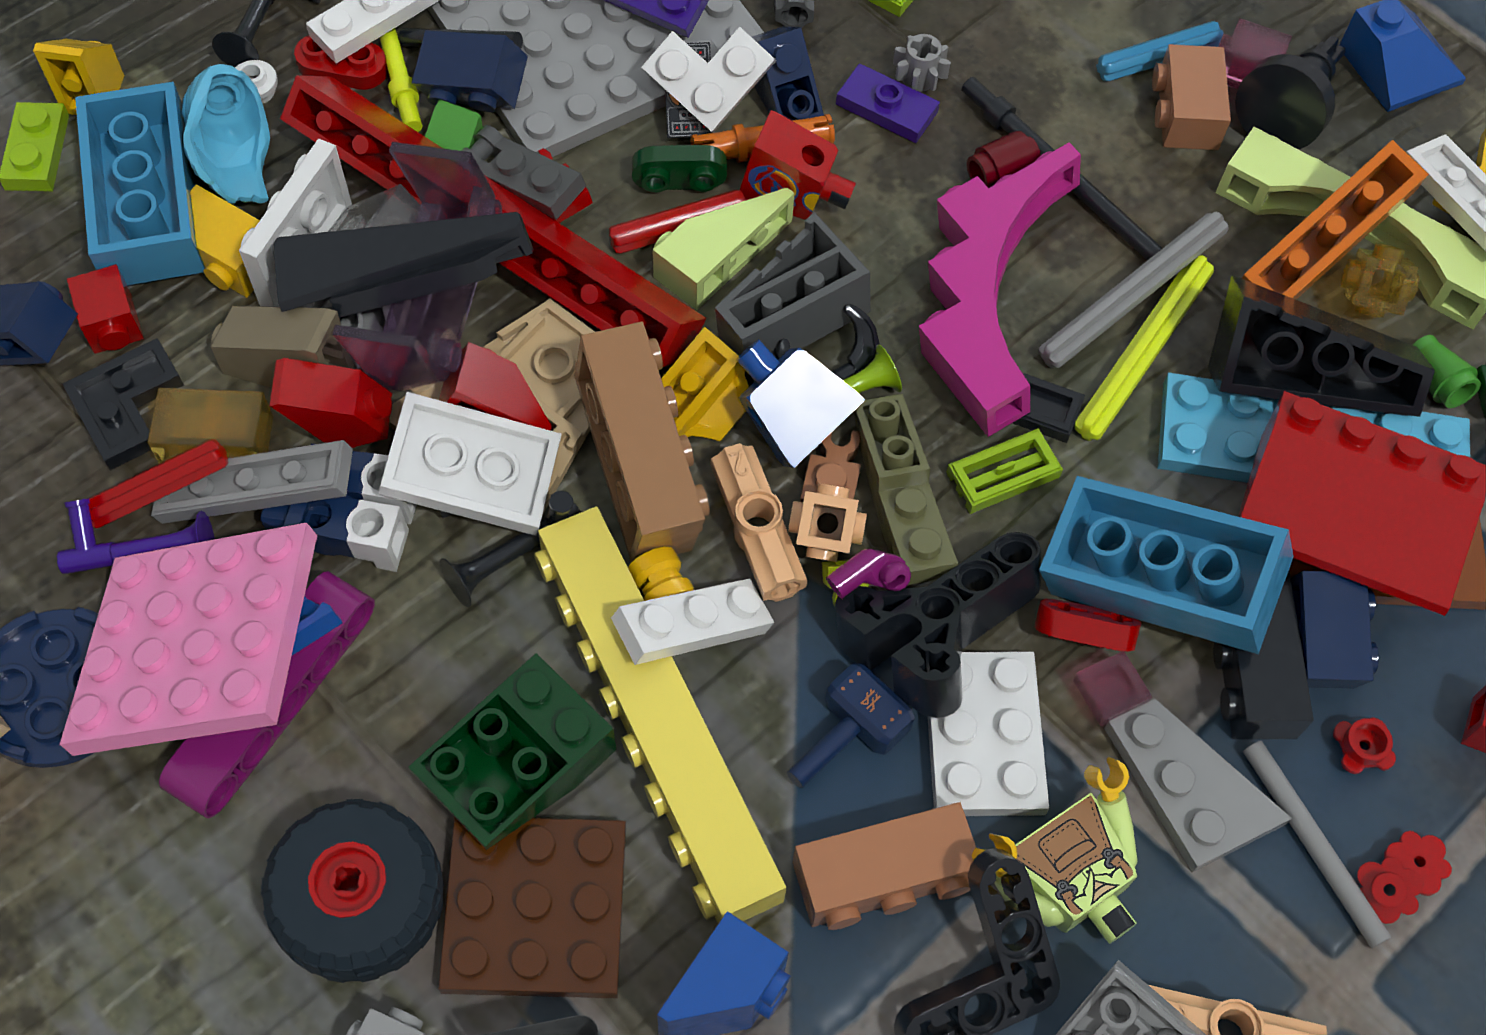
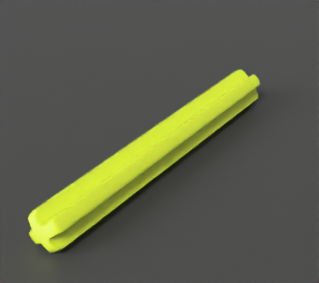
[1074,255,1214,441]

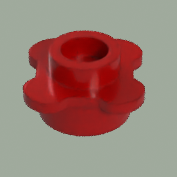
[1333,717,1396,774]

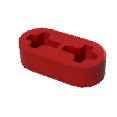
[1034,599,1141,652]

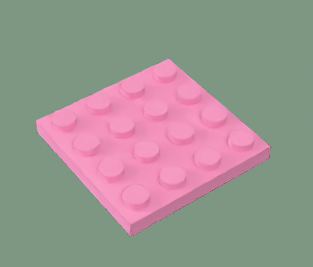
[59,523,317,756]

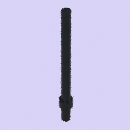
[961,77,1163,261]

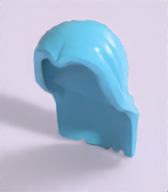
[181,64,270,204]

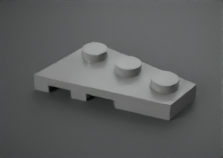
[1104,699,1292,873]

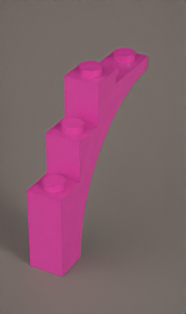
[919,142,1081,437]

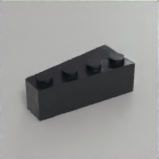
[1208,275,1435,417]

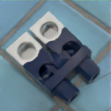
[261,443,417,572]

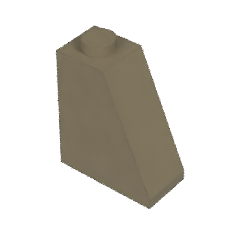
[211,306,354,388]

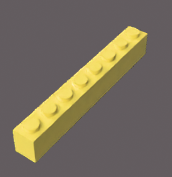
[534,506,787,924]

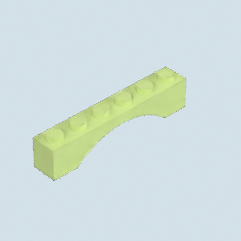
[1215,127,1486,330]

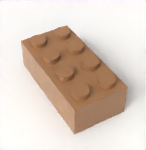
[574,321,710,562]

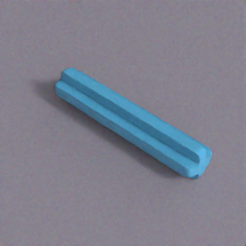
[1096,21,1224,82]

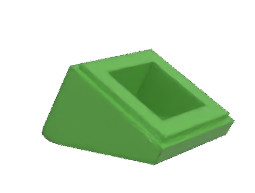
[425,100,483,156]

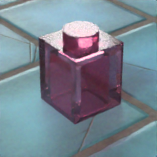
[1218,18,1292,89]

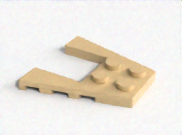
[389,299,595,516]

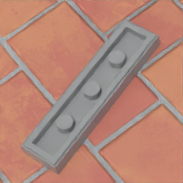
[151,440,353,524]

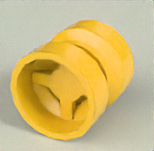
[628,546,695,601]

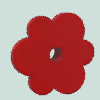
[1384,831,1452,896]
[1357,857,1424,924]

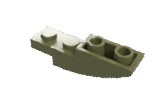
[853,394,958,585]

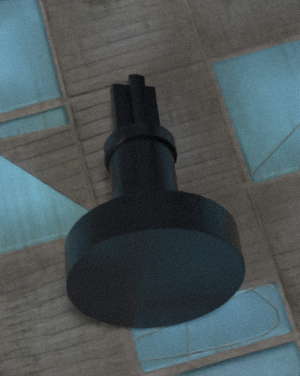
[1235,36,1345,149]

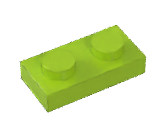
[0,102,70,192]

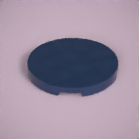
[0,607,98,768]

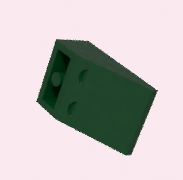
[408,653,616,850]

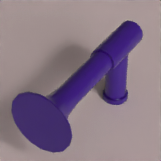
[57,498,215,574]

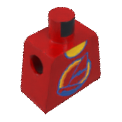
[739,110,856,220]

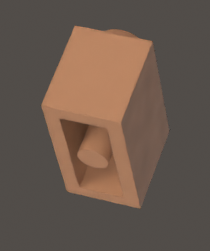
[1152,44,1231,150]

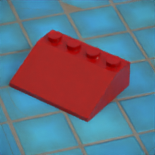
[1238,391,1486,616]

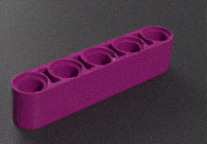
[159,571,375,819]

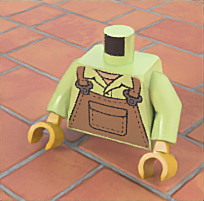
[972,757,1138,944]

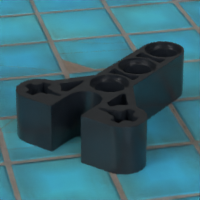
[835,532,1041,718]

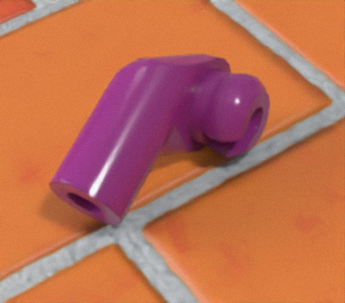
[826,548,911,599]

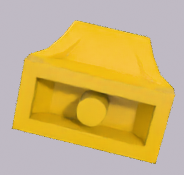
[661,327,749,441]

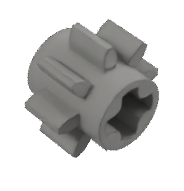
[893,34,951,92]

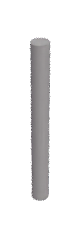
[1243,741,1392,949]

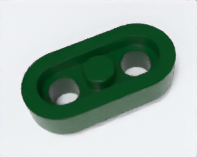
[632,145,727,193]

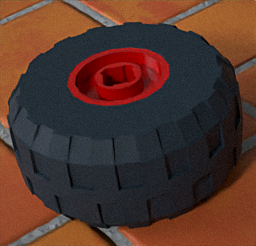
[261,799,444,983]

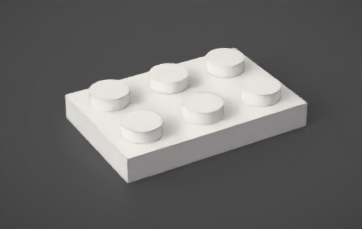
[239,138,352,307]
[378,392,561,535]
[928,652,1049,816]

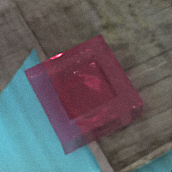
[1073,651,1152,726]

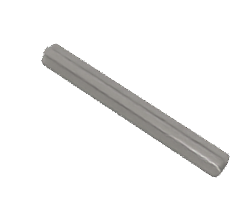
[1039,211,1229,368]

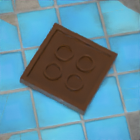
[439,817,626,998]

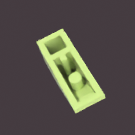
[653,188,795,311]

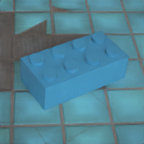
[75,82,205,285]
[1039,476,1294,654]

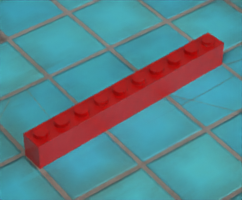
[280,75,707,367]

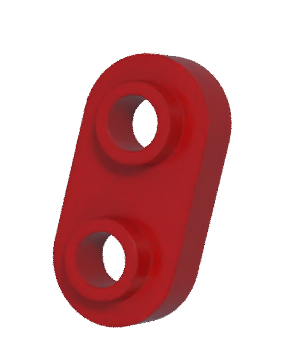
[294,35,388,90]

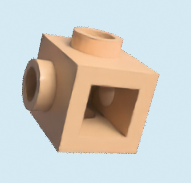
[788,484,867,562]

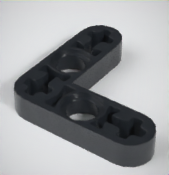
[894,848,1060,1035]

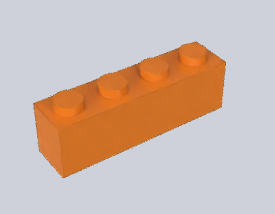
[1241,140,1429,300]

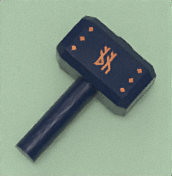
[787,662,915,788]

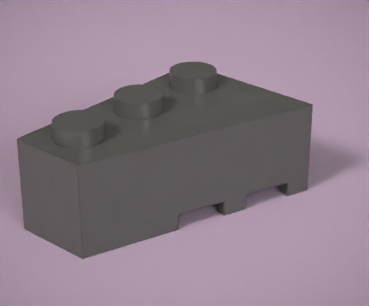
[715,212,871,378]

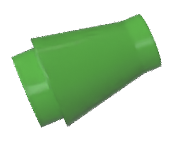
[1413,335,1481,408]

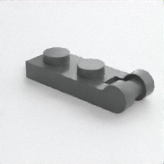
[456,125,586,220]

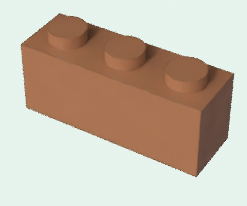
[792,802,976,930]

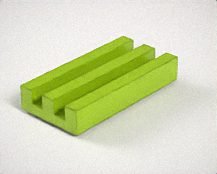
[946,428,1063,514]

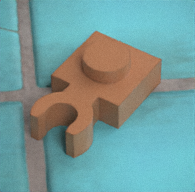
[800,431,861,515]

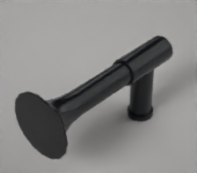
[212,0,321,68]
[440,491,581,608]

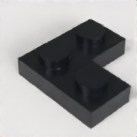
[62,338,184,471]

